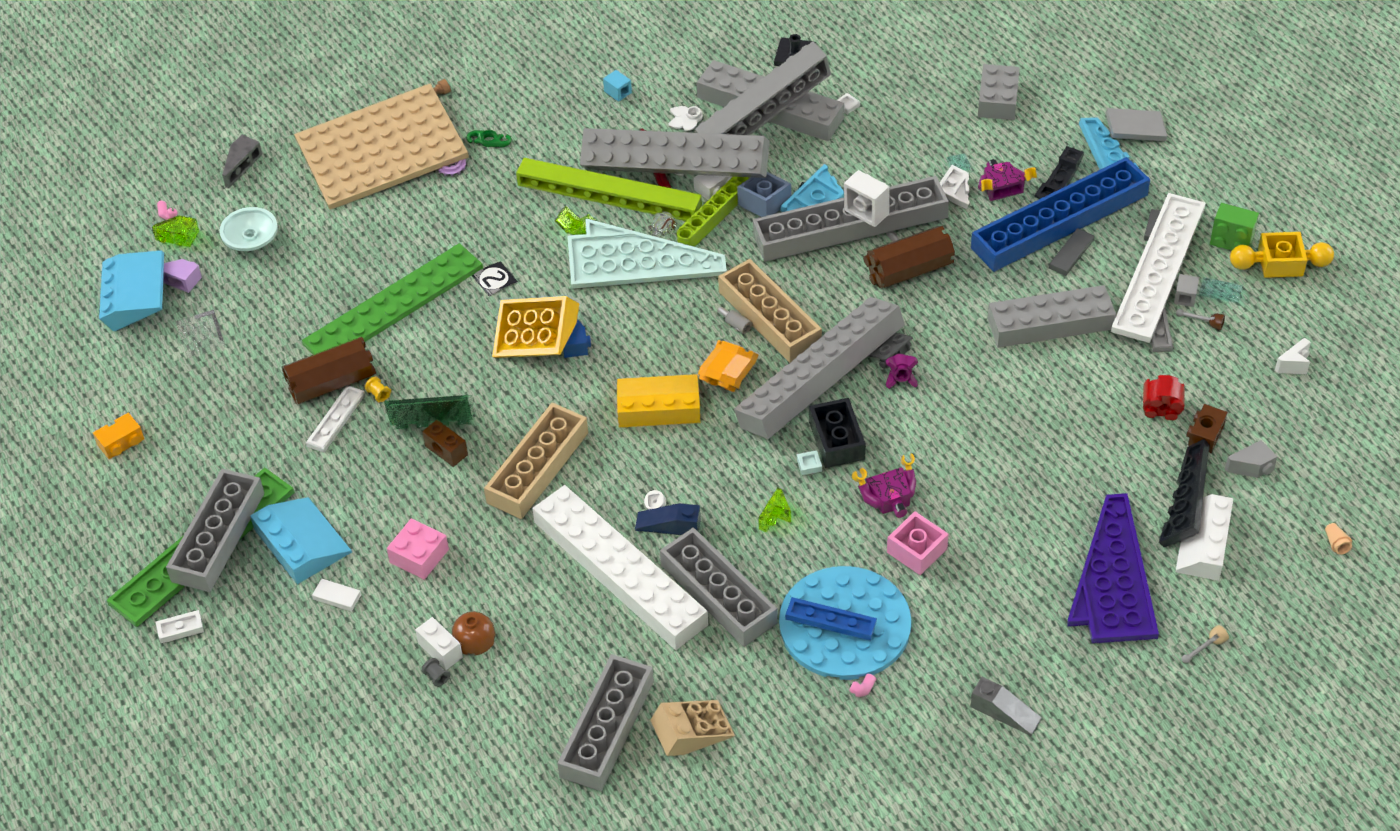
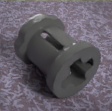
[421,658,451,687]

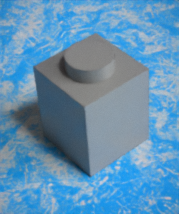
[1174,274,1199,307]

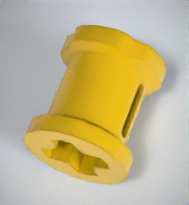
[365,376,391,402]

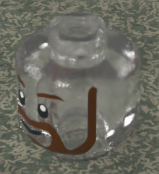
[648,212,677,240]

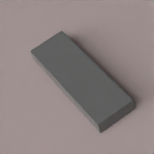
[1049,228,1094,276]

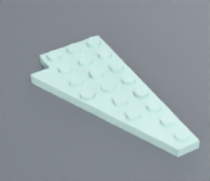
[568,219,727,289]

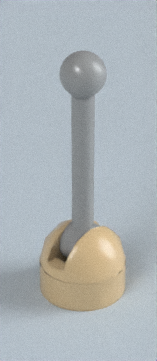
[1182,625,1229,663]

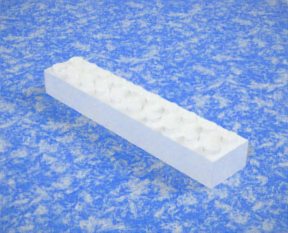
[532,485,708,650]

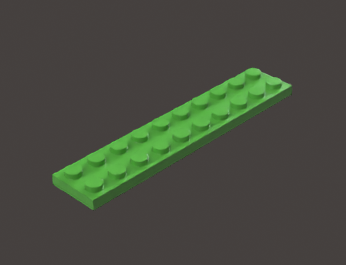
[302,243,483,354]
[106,467,295,627]

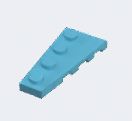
[1079,117,1139,170]

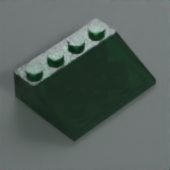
[384,395,474,429]

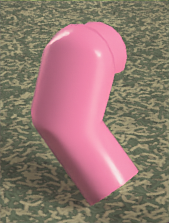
[157,201,178,221]
[849,674,876,697]

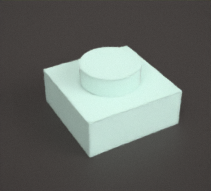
[797,450,822,475]

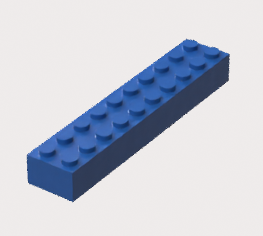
[971,157,1150,272]

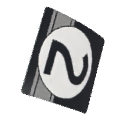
[472,261,518,297]

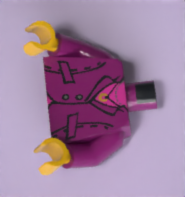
[978,159,1037,201]
[852,454,916,518]

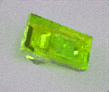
[758,487,791,532]

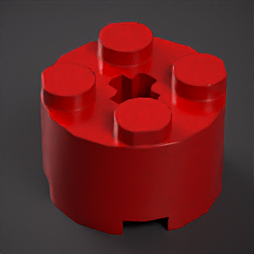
[1143,375,1185,420]

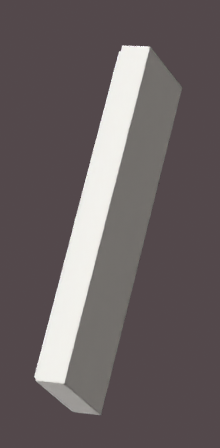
[306,385,365,453]

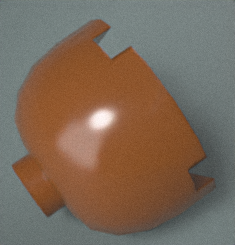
[452,611,496,655]

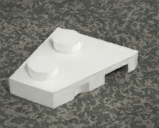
[940,165,969,209]

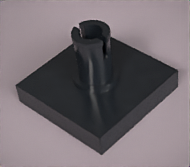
[774,34,816,66]

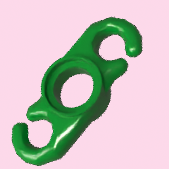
[466,130,512,147]

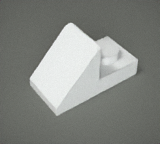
[1275,338,1311,374]

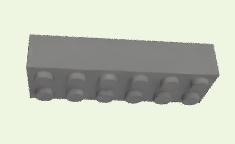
[987,285,1116,348]
[166,469,264,592]
[660,528,777,647]
[557,654,654,792]

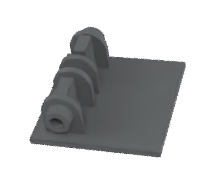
[868,333,913,369]

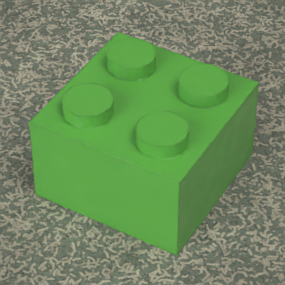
[1210,202,1259,251]

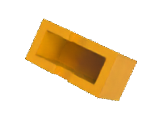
[92,412,144,459]

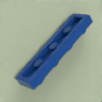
[785,597,877,641]

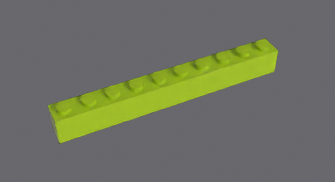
[516,158,702,221]

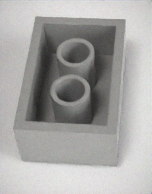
[978,64,1020,120]

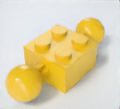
[1230,232,1334,278]

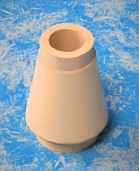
[1325,523,1352,555]

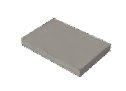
[1106,108,1167,141]

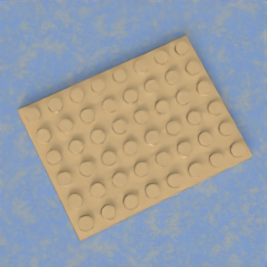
[294,83,469,210]

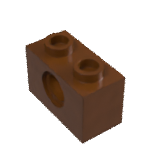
[1186,404,1228,454]
[422,420,468,467]

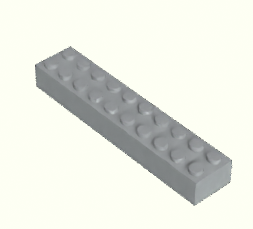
[580,128,770,178]
[752,176,949,262]
[734,297,905,439]

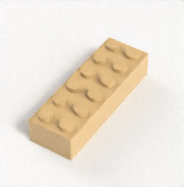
[718,259,822,363]
[484,403,588,519]

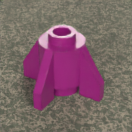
[886,354,918,389]

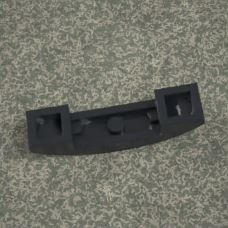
[1035,146,1084,199]

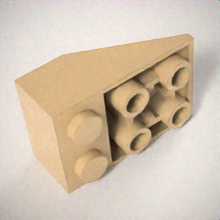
[650,700,735,756]

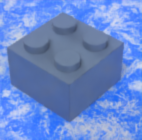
[737,172,791,217]

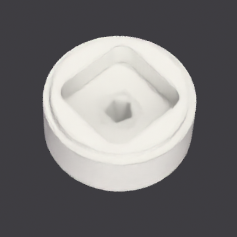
[644,490,666,509]

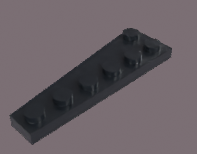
[1159,439,1209,548]

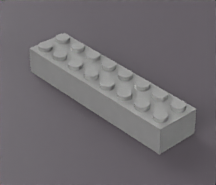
[695,42,831,135]
[697,60,844,141]

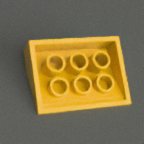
[492,296,579,358]
[617,374,701,428]

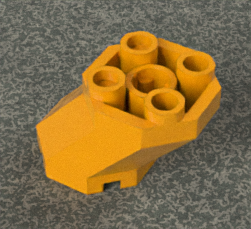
[698,340,758,392]

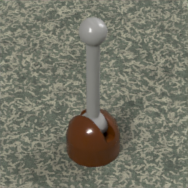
[1176,309,1225,330]

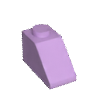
[163,259,202,293]

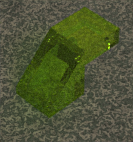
[555,206,596,235]

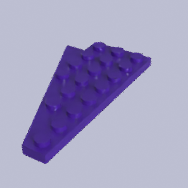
[1067,493,1159,644]

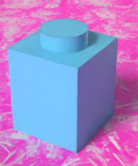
[603,70,632,102]

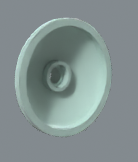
[220,207,278,251]

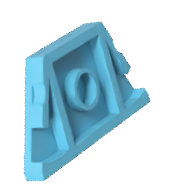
[780,164,844,212]

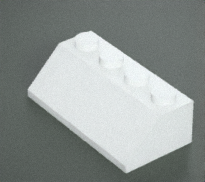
[1175,494,1233,581]

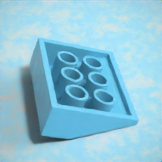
[99,250,164,331]
[250,497,352,584]

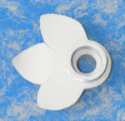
[668,106,703,131]

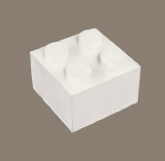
[844,170,889,227]

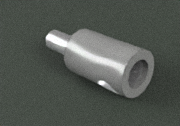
[717,307,752,334]

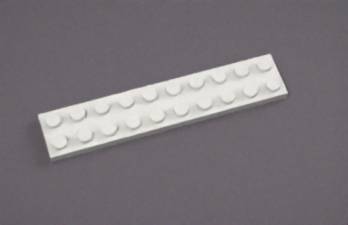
[1111,193,1206,343]

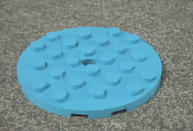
[779,566,911,680]

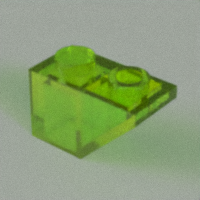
[152,215,199,247]

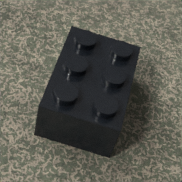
[809,398,866,468]

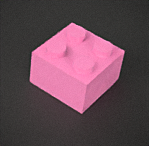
[887,511,949,575]
[386,518,449,580]

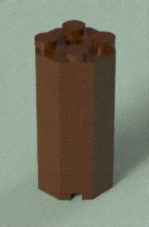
[863,226,955,288]
[281,336,376,404]

